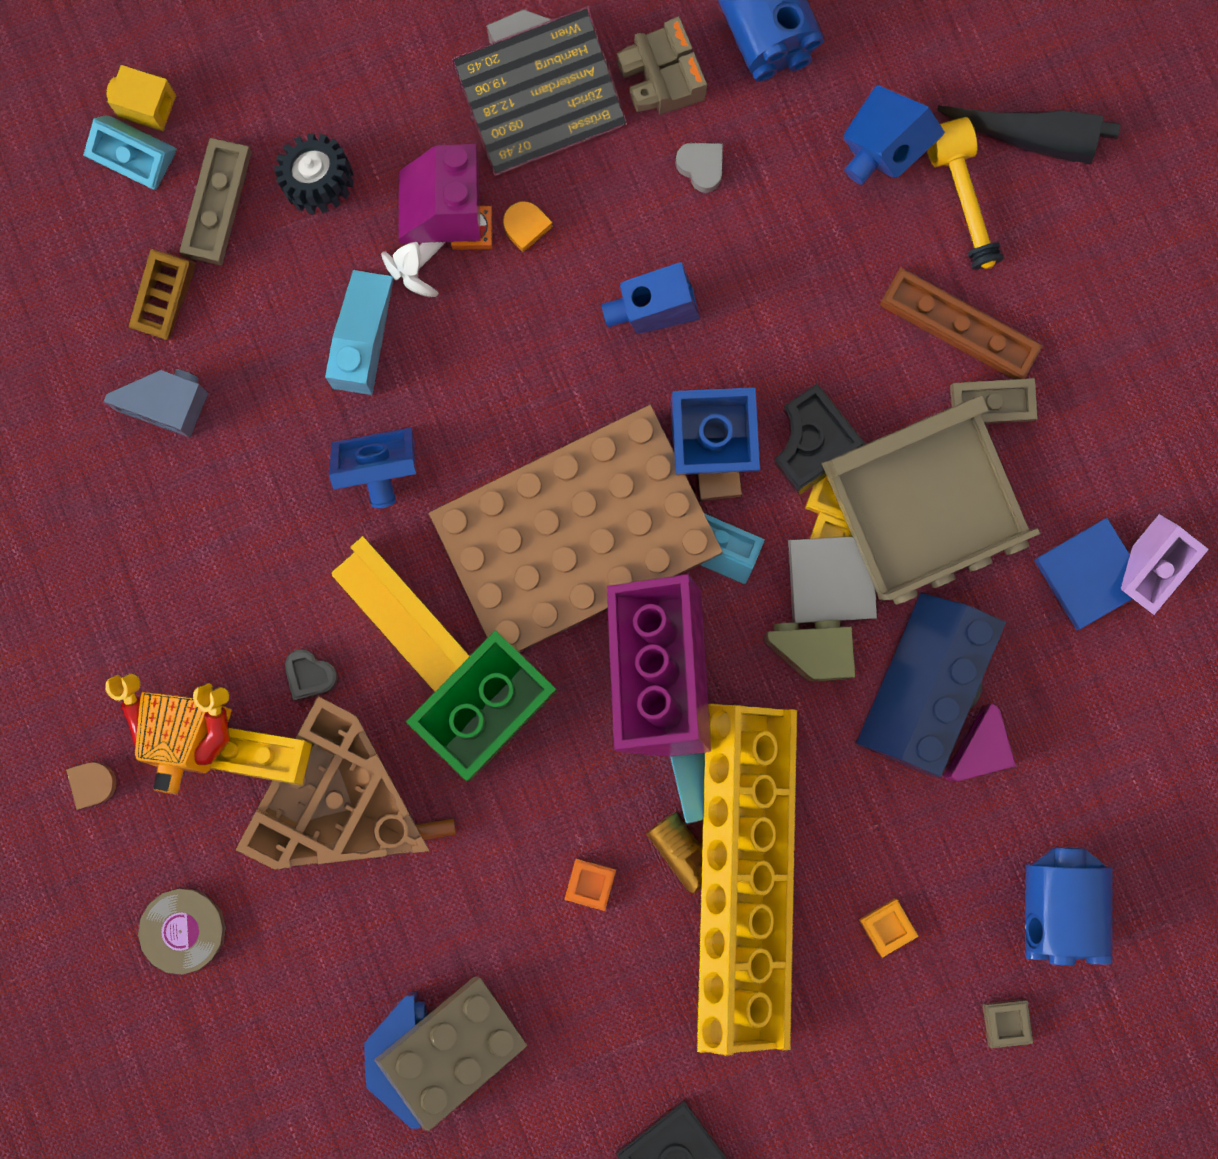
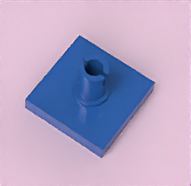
[329,427,416,508]

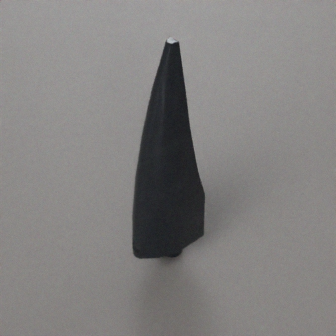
[937,105,1120,165]

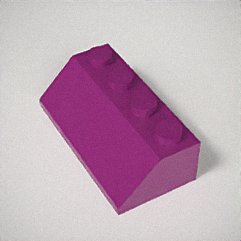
[607,574,711,757]

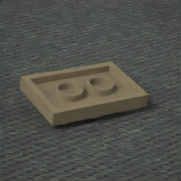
[374,976,527,1131]

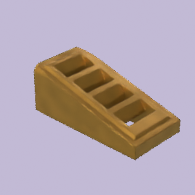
[129,249,196,340]

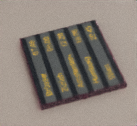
[450,6,628,176]

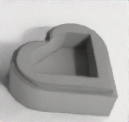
[675,143,722,193]

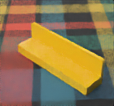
[332,536,470,692]

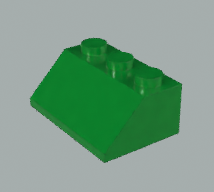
[406,630,557,782]

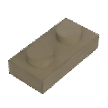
[950,378,1038,424]

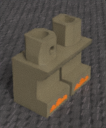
[616,16,707,115]

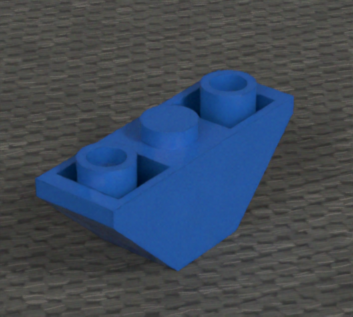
[364,991,427,1129]

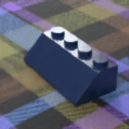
[855,593,1006,778]

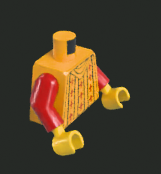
[106,674,232,795]

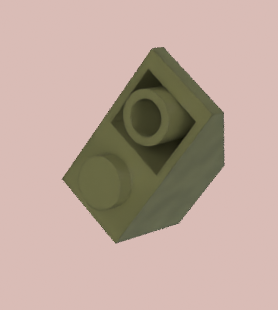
[764,620,855,682]

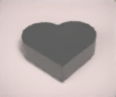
[285,650,338,701]

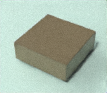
[982,999,1033,1048]

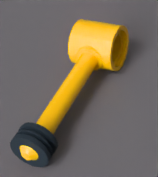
[927,117,1004,270]

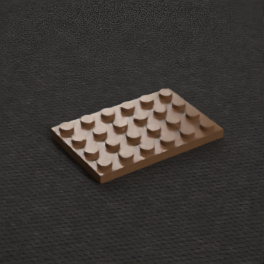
[429,405,723,652]

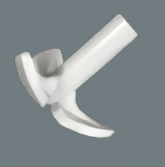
[381,242,446,297]

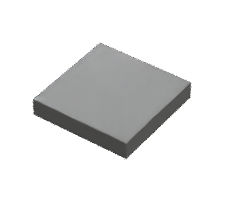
[788,537,877,623]

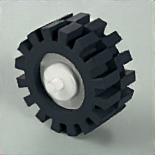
[274,133,354,214]

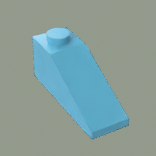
[325,270,394,395]

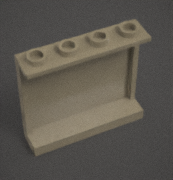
[822,395,1040,605]

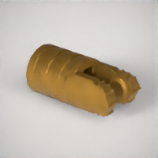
[646,811,703,894]

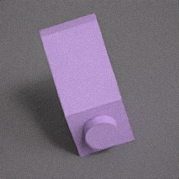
[1121,514,1209,615]

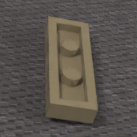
[179,138,252,266]

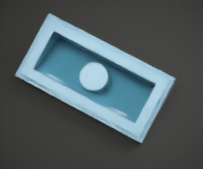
[83,115,177,190]
[701,513,765,584]

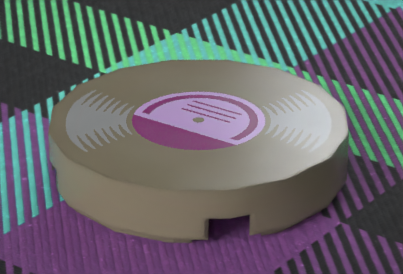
[138,888,226,975]

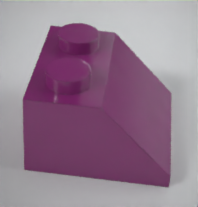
[399,144,481,244]

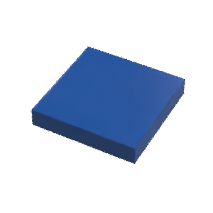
[1034,518,1132,631]

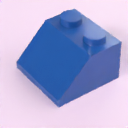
[670,388,760,475]

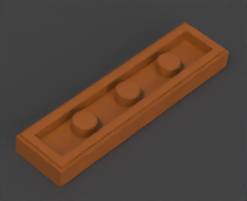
[879,267,1043,380]

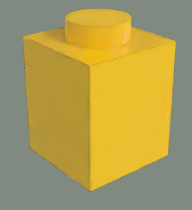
[107,65,176,131]

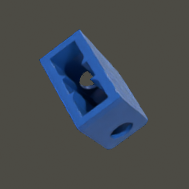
[844,85,945,185]
[601,262,700,334]

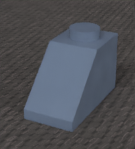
[104,369,208,438]

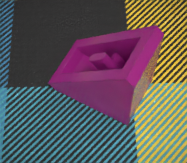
[943,704,1016,781]

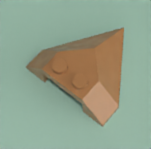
[236,696,429,869]

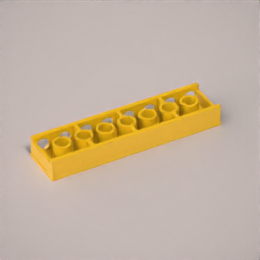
[697,704,797,1056]

